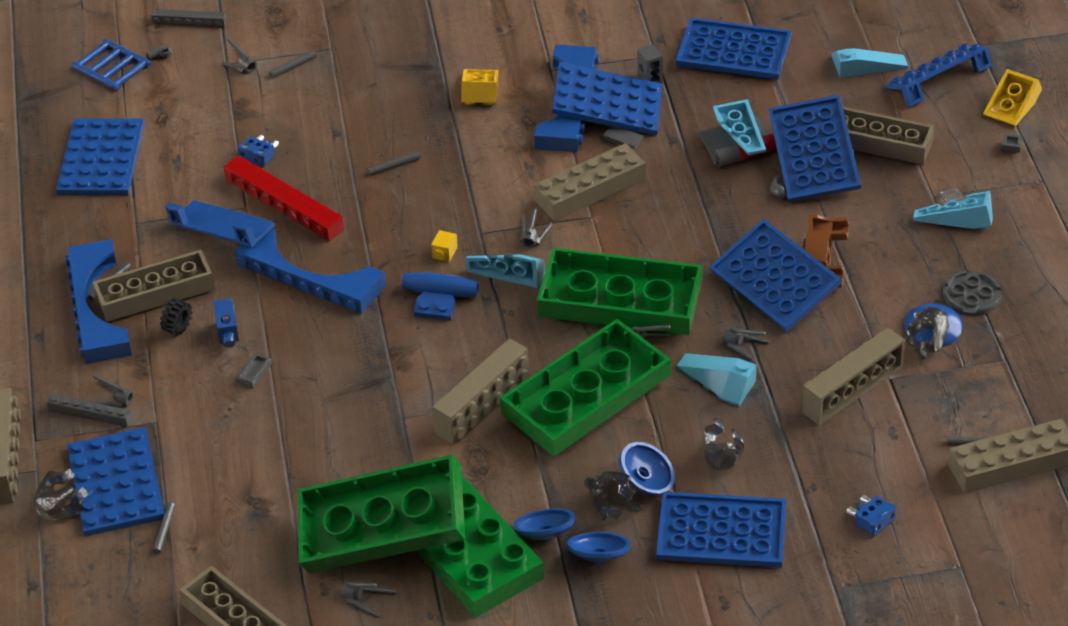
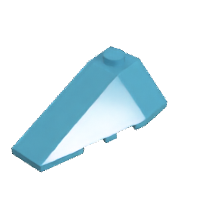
[831,48,908,78]
[713,99,766,155]
[913,191,993,229]
[466,254,545,288]
[677,353,756,407]

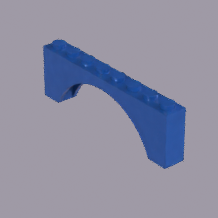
[534,44,600,152]
[235,229,386,314]
[65,239,132,364]

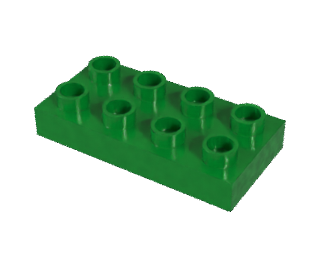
[537,248,702,335]
[500,319,671,456]
[297,455,465,573]
[416,475,544,618]

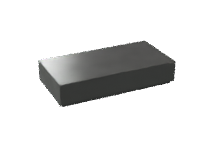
[603,126,643,151]
[236,352,273,388]

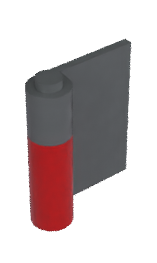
[698,115,777,167]

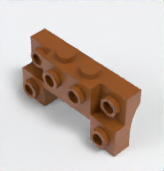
[803,215,850,288]

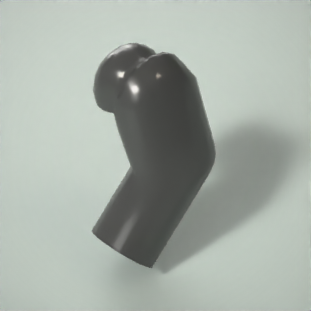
[146,46,172,60]
[770,177,787,199]

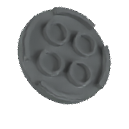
[943,271,1001,316]

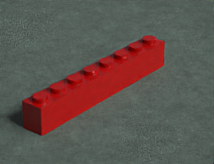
[223,155,344,241]

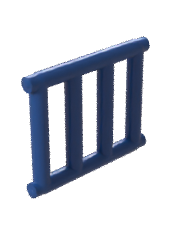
[71,39,151,91]

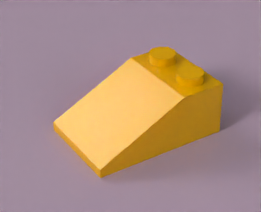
[461,69,498,105]
[983,69,1042,127]

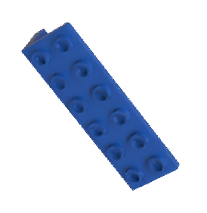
[885,43,992,106]
[165,200,275,247]

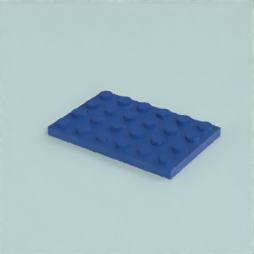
[676,17,792,80]
[552,62,662,136]
[768,94,861,203]
[56,118,144,195]
[709,218,842,332]
[67,427,165,537]
[656,492,786,568]

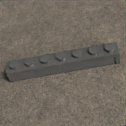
[151,9,227,27]
[47,394,132,427]

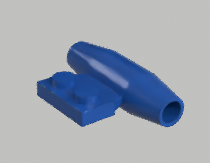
[402,272,479,321]

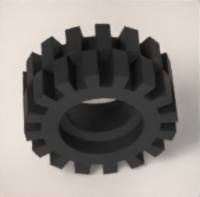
[160,298,193,335]

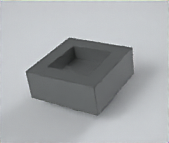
[1001,133,1022,153]

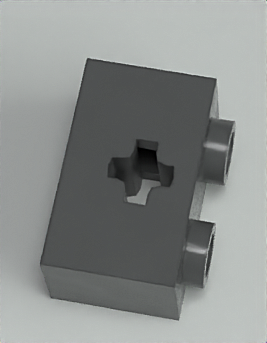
[637,44,663,84]

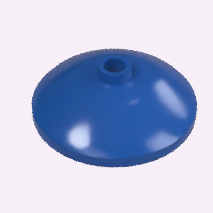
[904,303,963,347]
[619,442,675,496]
[513,508,575,542]
[568,532,630,565]

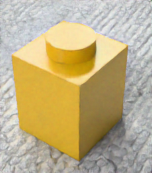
[431,230,458,262]

